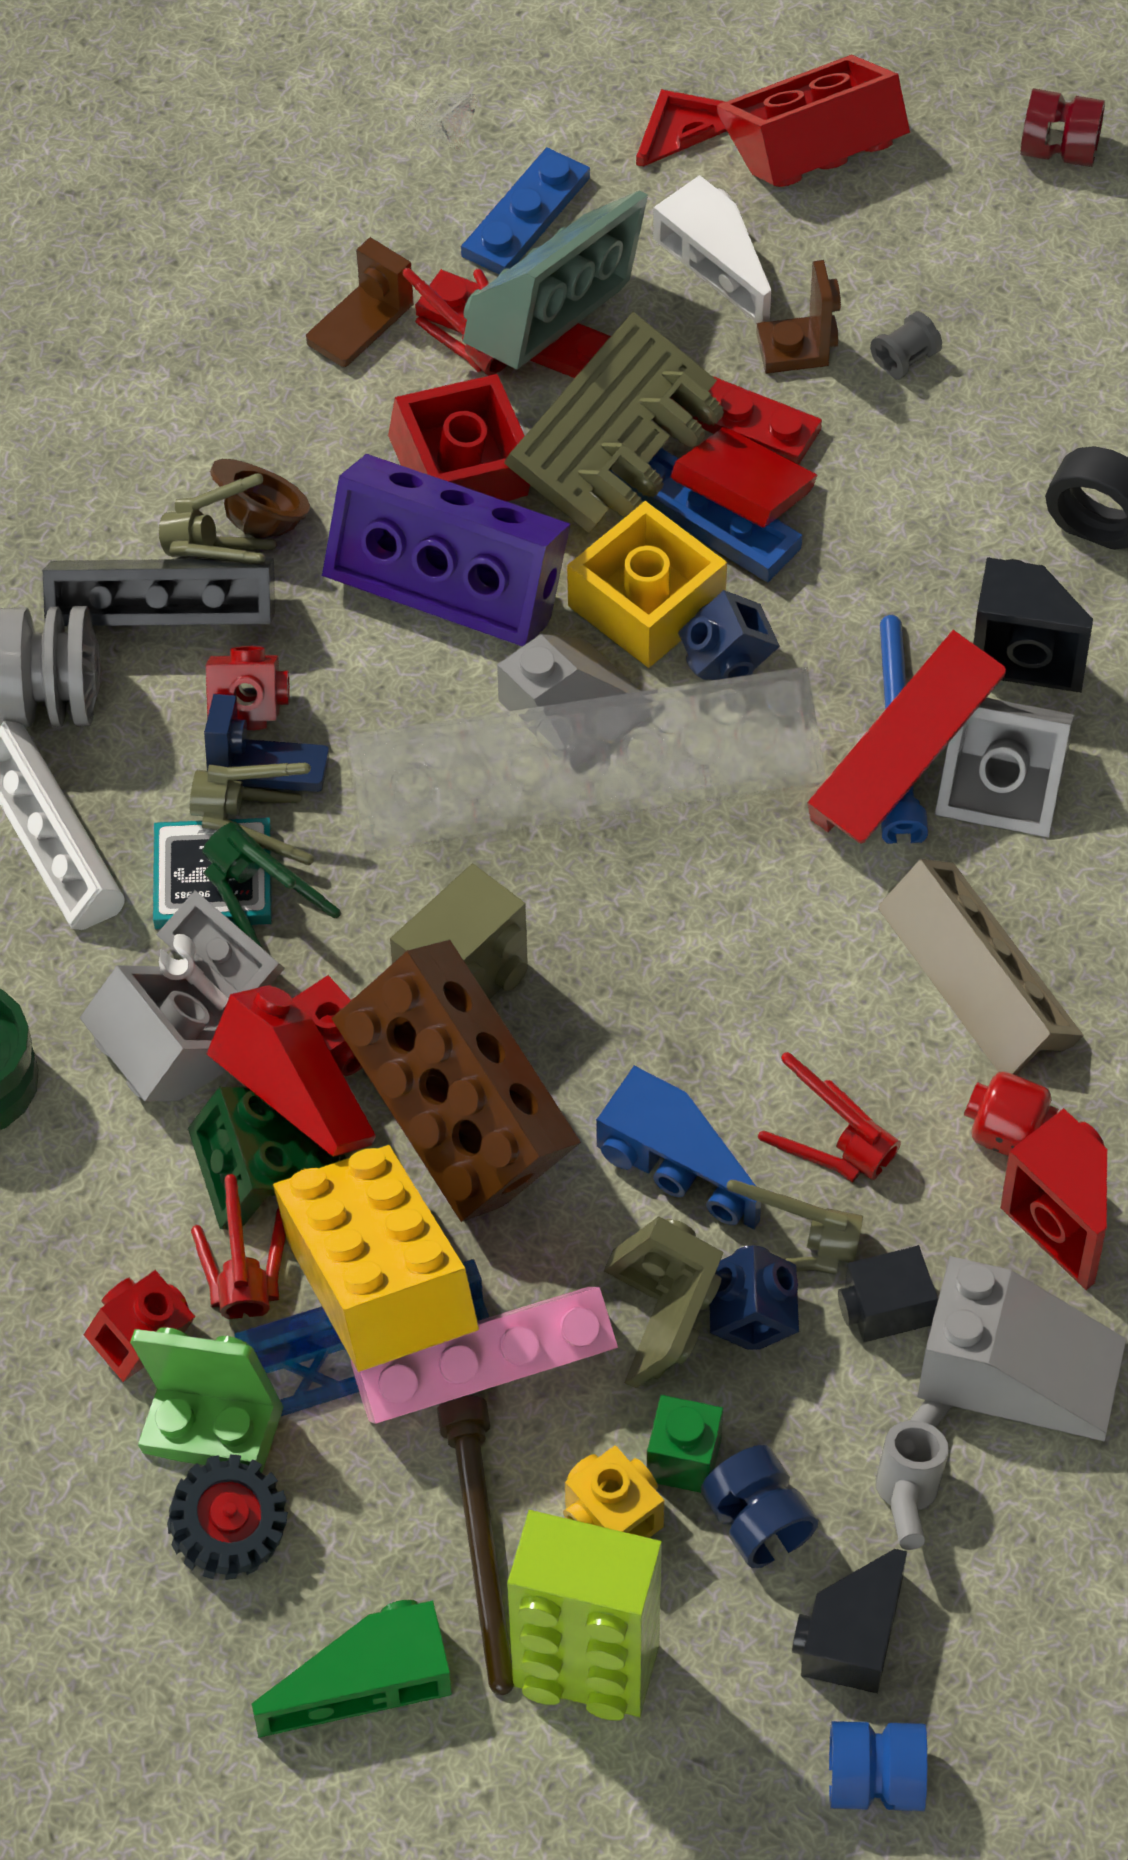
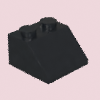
[973,557,1093,693]

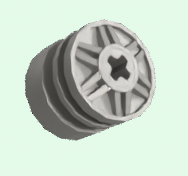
[0,606,101,728]

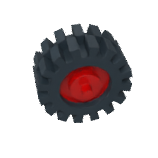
[167,1454,288,1580]

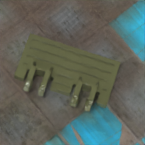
[504,311,724,533]

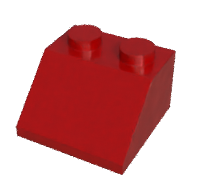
[1000,1108,1108,1290]

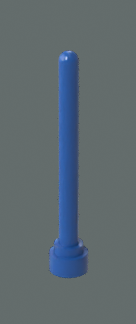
[880,615,928,844]

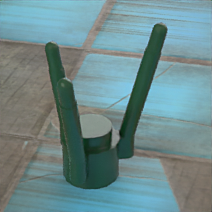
[202,821,341,949]

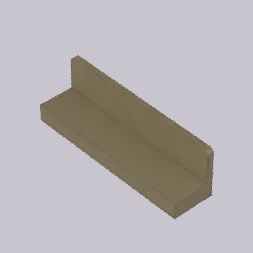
[878,859,1084,1075]

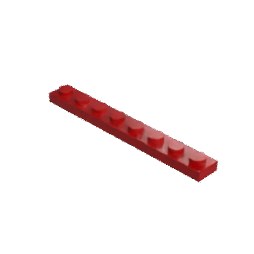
[415,269,822,465]

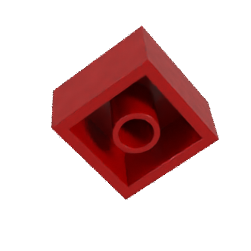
[388,374,530,502]

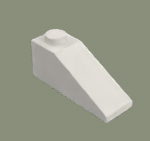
[653,175,771,323]

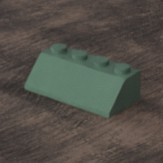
[463,190,648,369]

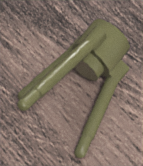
[159,474,277,564]
[190,763,314,865]
[727,1179,863,1274]

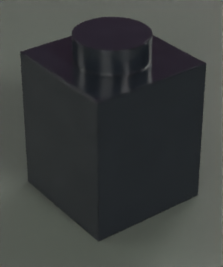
[838,1245,938,1343]

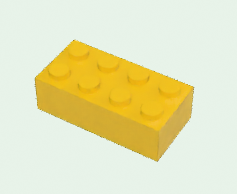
[273,1145,479,1372]

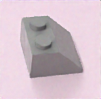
[935,698,1075,838]
[80,965,227,1101]

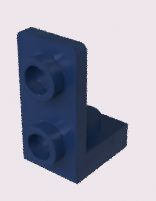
[204,694,329,792]

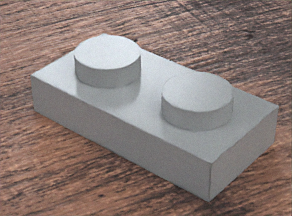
[156,890,285,998]

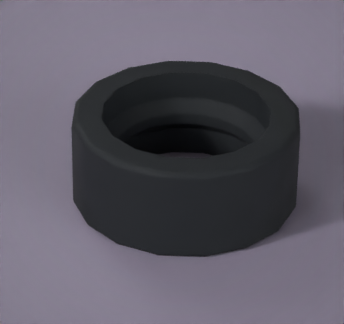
[1045,446,1128,550]

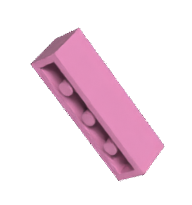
[350,1287,618,1424]

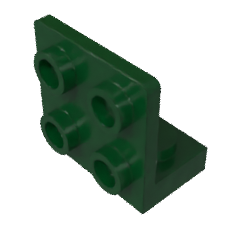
[188,1086,346,1230]

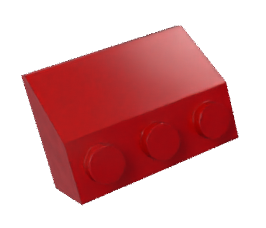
[716,55,910,187]

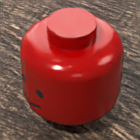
[964,1071,1059,1156]

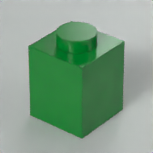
[647,1395,723,1493]

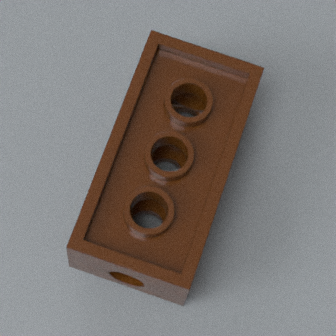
[331,940,581,1222]

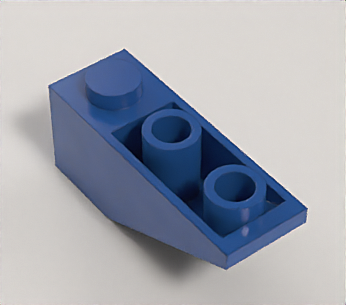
[596,1065,761,1229]

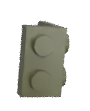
[604,1216,724,1388]

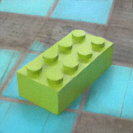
[507,1510,662,1721]

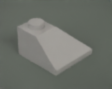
[497,634,658,771]

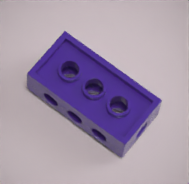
[322,453,571,647]

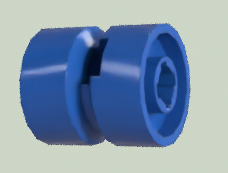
[829,1721,927,1811]

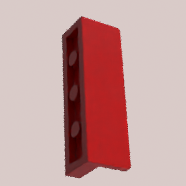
[807,629,1006,844]

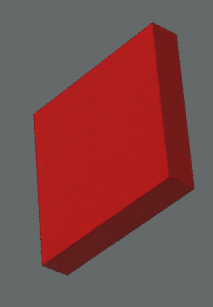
[670,426,818,528]

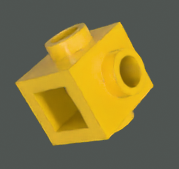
[563,1445,664,1538]

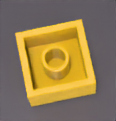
[567,501,727,668]

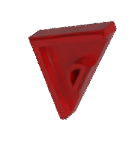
[636,89,727,167]

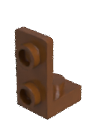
[306,237,414,367]
[756,260,841,374]

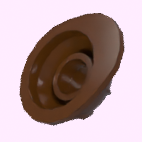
[210,459,310,538]

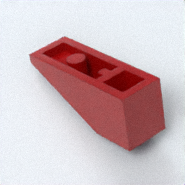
[206,985,376,1157]

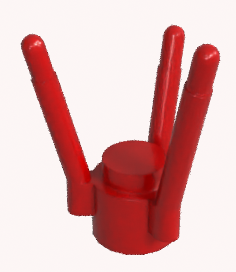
[403,268,507,376]
[758,1052,901,1183]
[191,1174,286,1319]

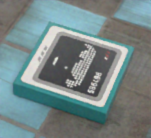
[153,818,272,929]

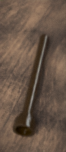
[437,1396,514,1695]

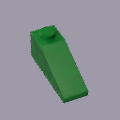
[251,1600,452,1738]

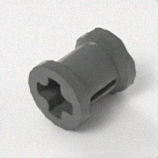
[870,311,942,380]

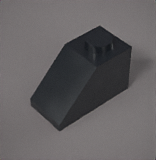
[792,1549,907,1694]

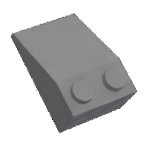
[917,1256,1126,1441]

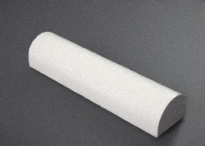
[0,721,125,930]

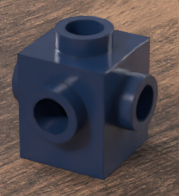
[678,590,780,686]
[709,1245,799,1350]

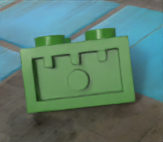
[130,1328,284,1473]

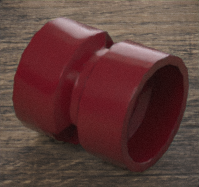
[1020,88,1106,167]

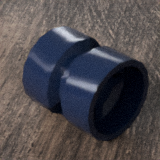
[701,1445,819,1568]

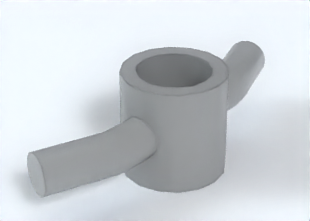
[875,1400,952,1550]

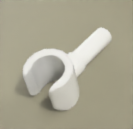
[159,934,229,1011]

